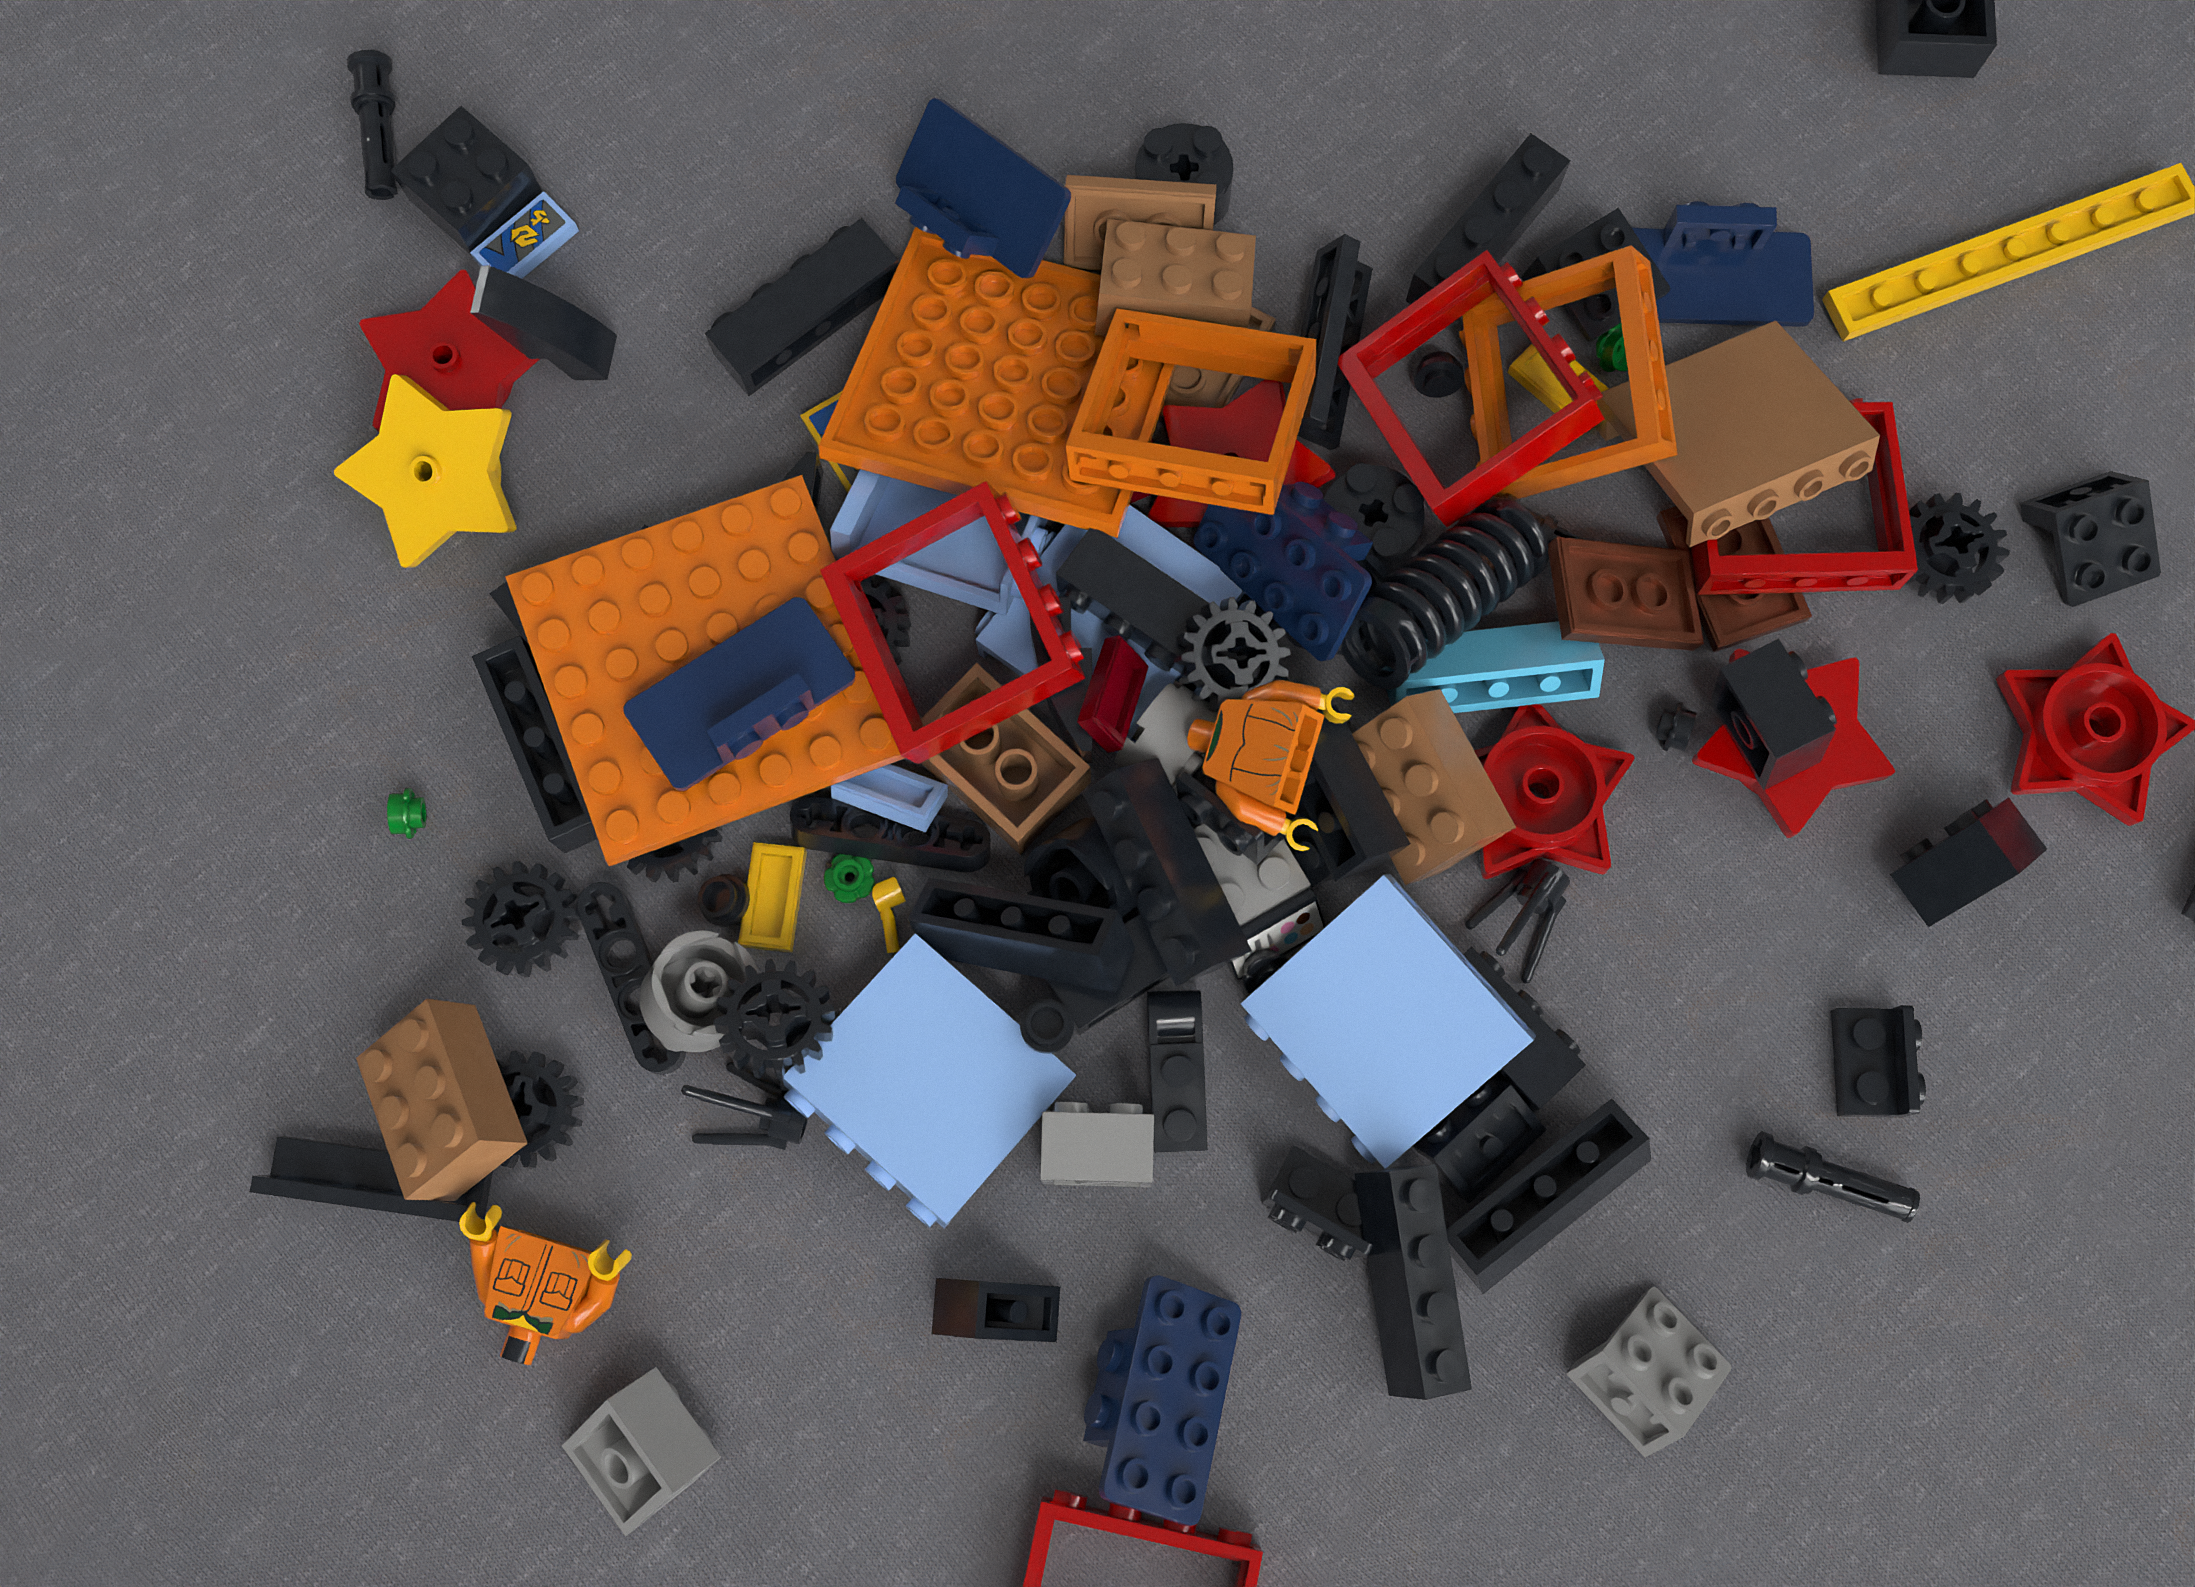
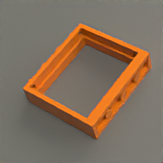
[1459,245,1678,499]
[1066,308,1316,515]

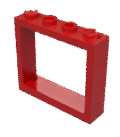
[1338,250,1605,527]
[1691,398,1918,595]
[820,481,1086,764]
[1023,1489,1263,1587]

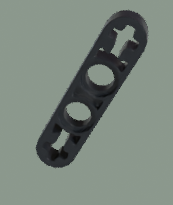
[790,797,991,872]
[577,882,686,1075]

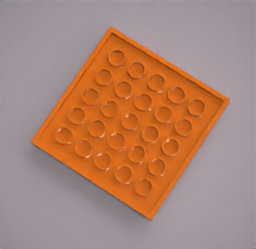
[819,227,1177,538]
[505,475,905,866]

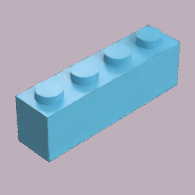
[1386,621,1605,713]

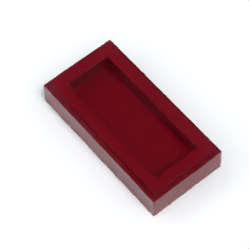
[1077,635,1149,753]

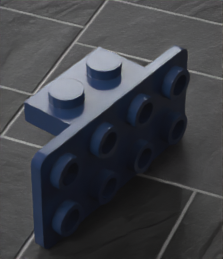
[895,98,1071,278]
[1632,201,1814,327]
[1194,482,1373,661]
[623,597,856,791]
[1083,1275,1241,1526]

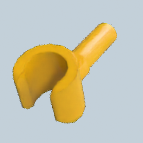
[872,877,906,953]

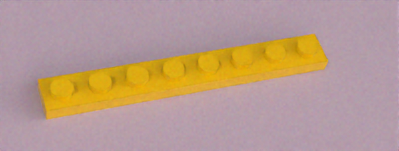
[1822,163,2195,342]

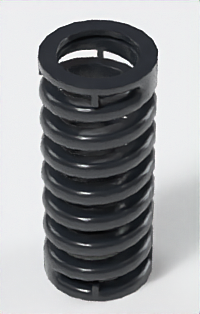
[1339,497,1549,690]

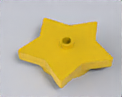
[334,374,517,568]

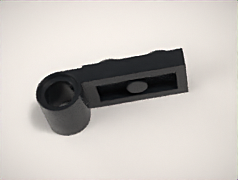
[1147,990,1208,1153]

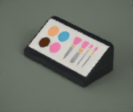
[1227,888,1325,980]

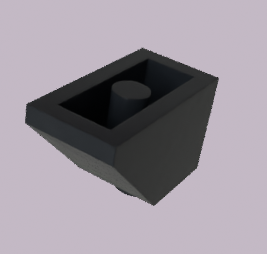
[931,1278,1061,1342]

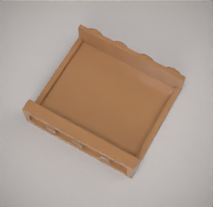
[1596,321,1880,547]

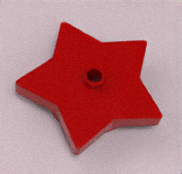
[359,269,540,433]
[1148,379,1335,527]
[1996,633,2195,826]
[1691,648,1895,838]
[1474,704,1635,880]

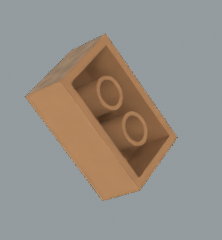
[1095,219,1256,336]
[921,663,1091,855]
[1352,689,1516,885]
[356,999,527,1201]

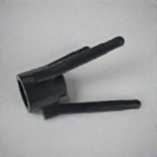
[1465,859,1570,984]
[681,1062,808,1150]

